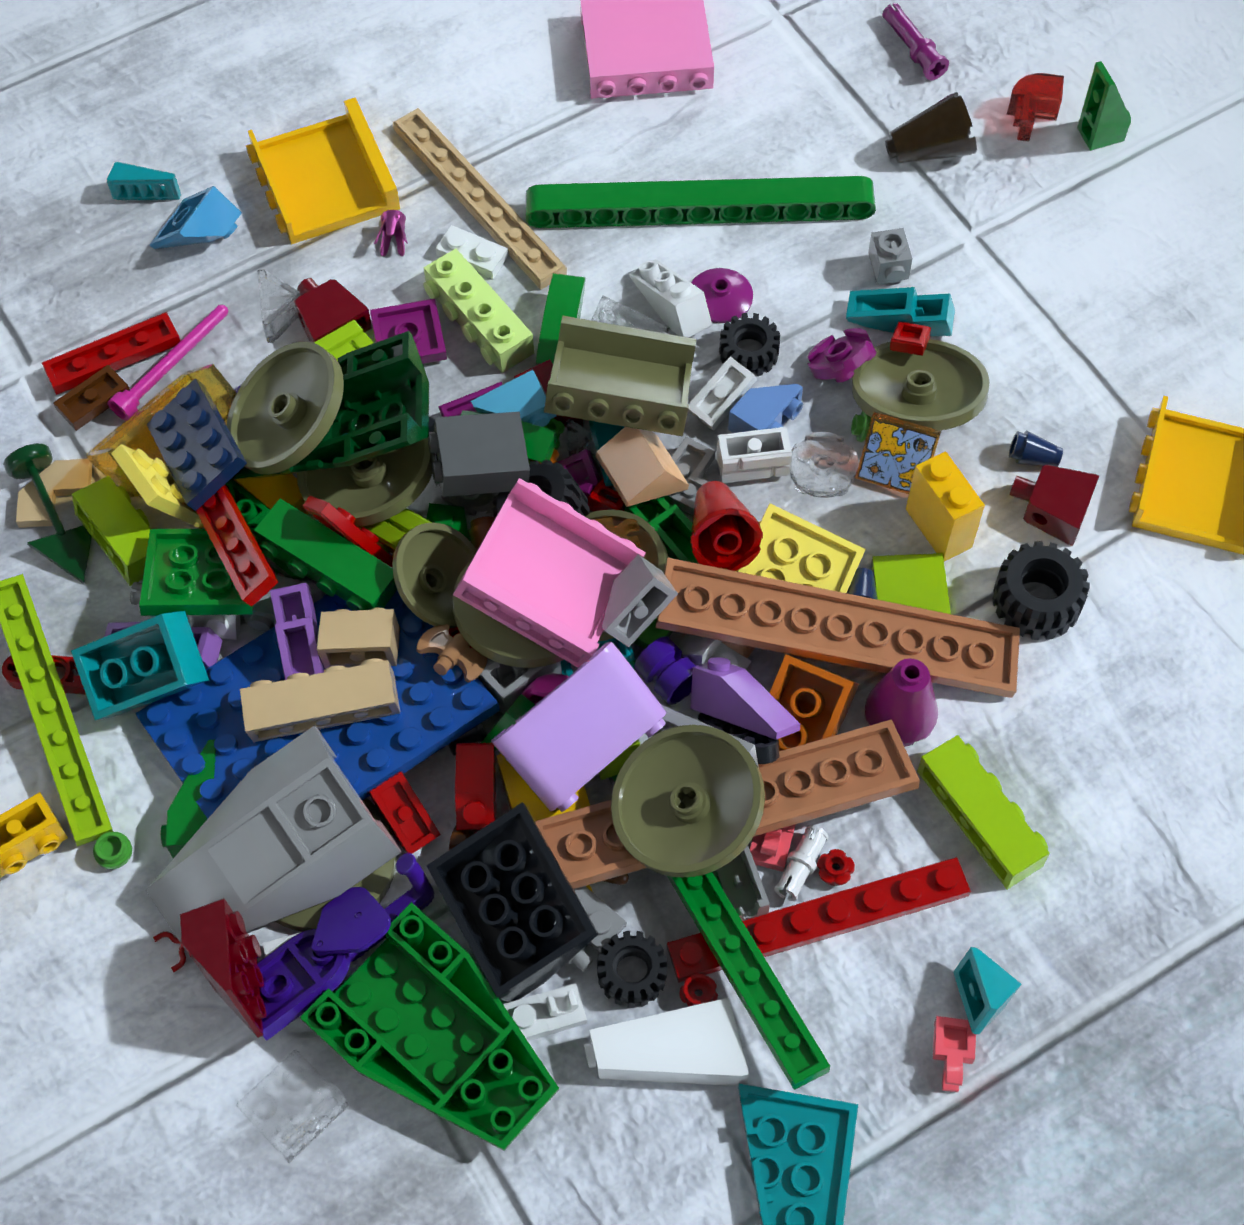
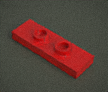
[303,496,393,568]

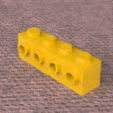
[0,792,68,878]

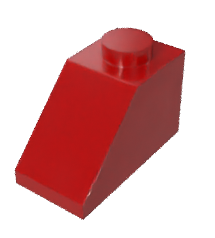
[455,743,497,830]

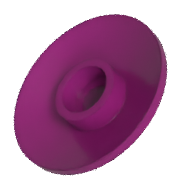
[691,268,753,323]

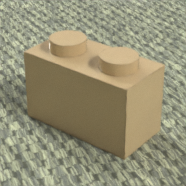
[317,608,400,669]

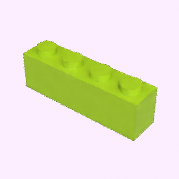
[917,735,1050,890]

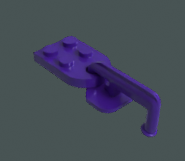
[257,853,435,1041]

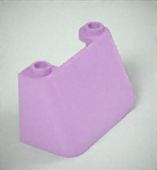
[491,642,667,812]

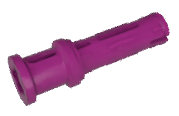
[882,3,949,81]

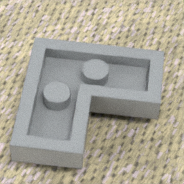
[663,437,715,516]

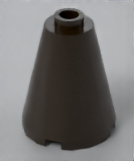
[885,92,977,163]

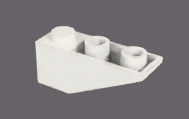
[628,259,712,338]

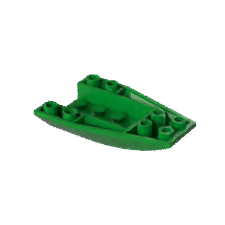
[300,902,559,1151]

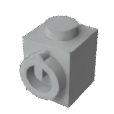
[868,228,913,284]

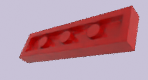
[42,312,181,395]

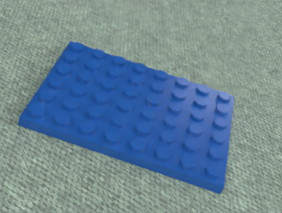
[135,590,500,819]

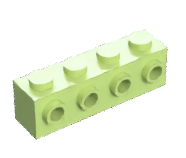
[423,248,534,373]

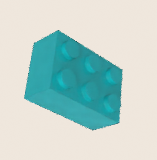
[71,611,209,720]

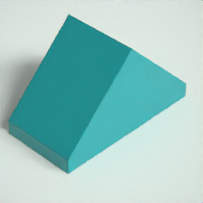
[953,947,1022,1035]

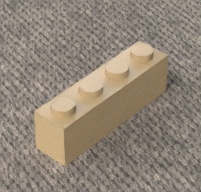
[240,658,400,742]

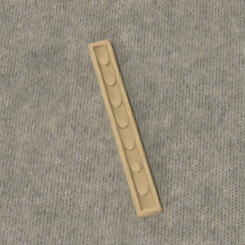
[393,108,567,290]

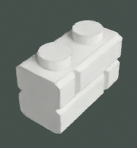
[716,427,792,483]

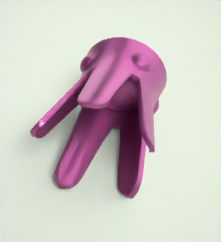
[374,210,408,256]

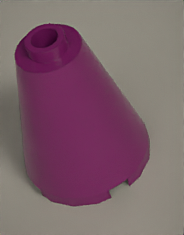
[864,658,938,747]

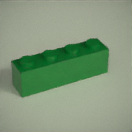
[254,498,397,611]

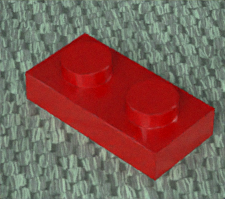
[368,771,441,854]

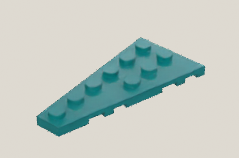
[738,1083,858,1225]

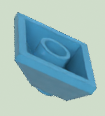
[150,186,242,249]

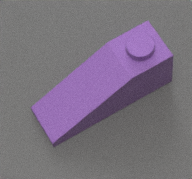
[690,657,800,740]

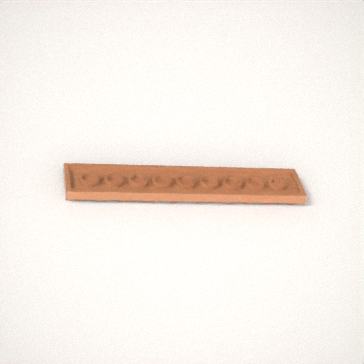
[655,558,1020,698]
[535,719,920,889]

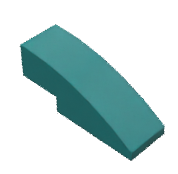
[846,287,955,336]

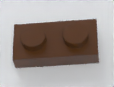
[53,365,130,431]

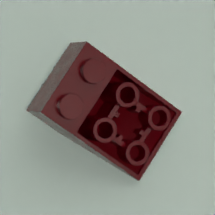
[180,899,266,1038]

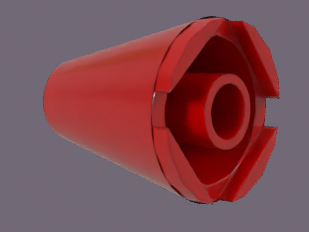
[691,481,763,571]

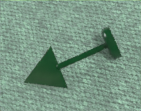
[3,443,92,584]

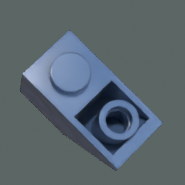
[728,384,803,433]

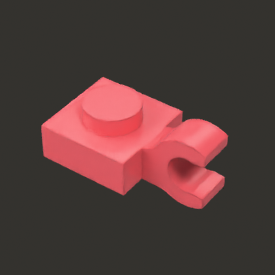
[933,1016,976,1092]

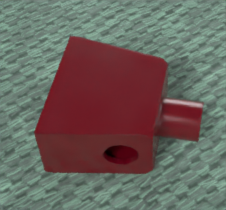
[294,278,372,343]
[1009,465,1099,546]

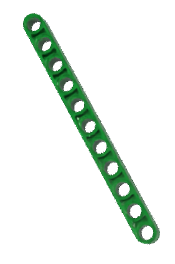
[525,176,876,228]

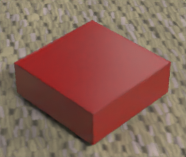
[890,322,931,356]

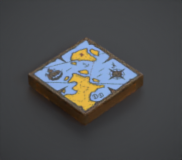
[855,412,941,494]

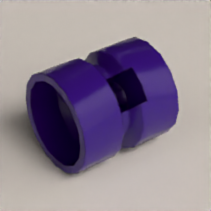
[634,636,696,705]

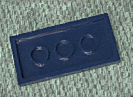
[147,378,247,511]

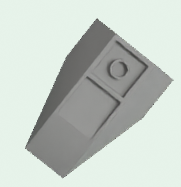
[146,725,402,953]

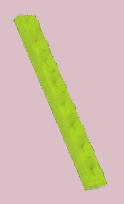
[0,574,113,847]

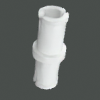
[774,825,829,901]

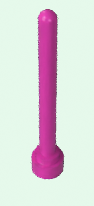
[108,304,228,421]

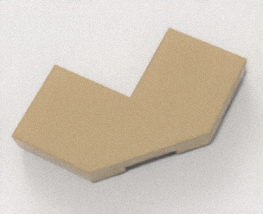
[16,458,92,528]

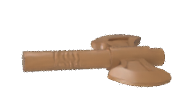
[416,624,487,682]

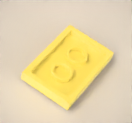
[111,444,204,529]

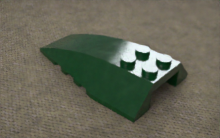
[230,331,429,480]

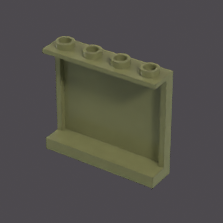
[544,316,697,437]

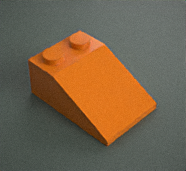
[769,654,859,751]

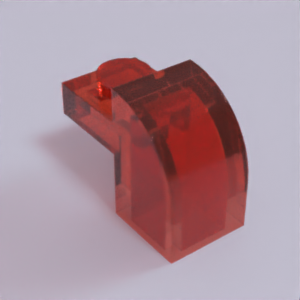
[1007,73,1064,142]

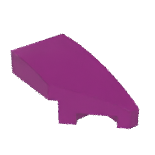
[558,449,600,505]

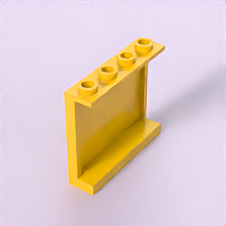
[246,97,400,245]
[1128,395,1244,555]

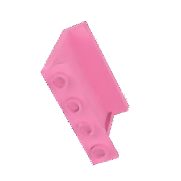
[580,0,714,99]
[453,478,646,668]

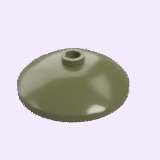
[393,523,477,628]

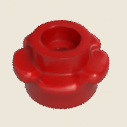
[817,849,855,886]
[679,974,718,1007]

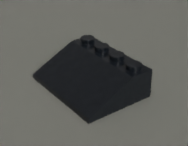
[426,802,598,1002]

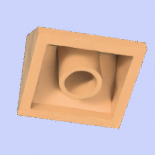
[596,427,689,507]

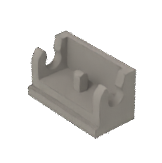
[713,845,770,921]

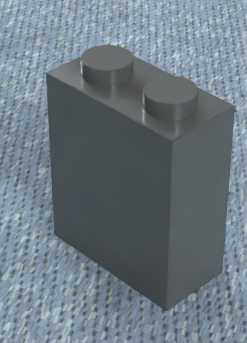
[428,412,530,497]

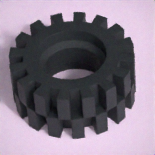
[719,313,780,377]
[597,931,667,1008]

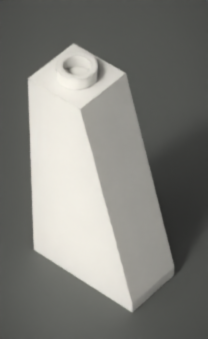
[584,997,749,1086]

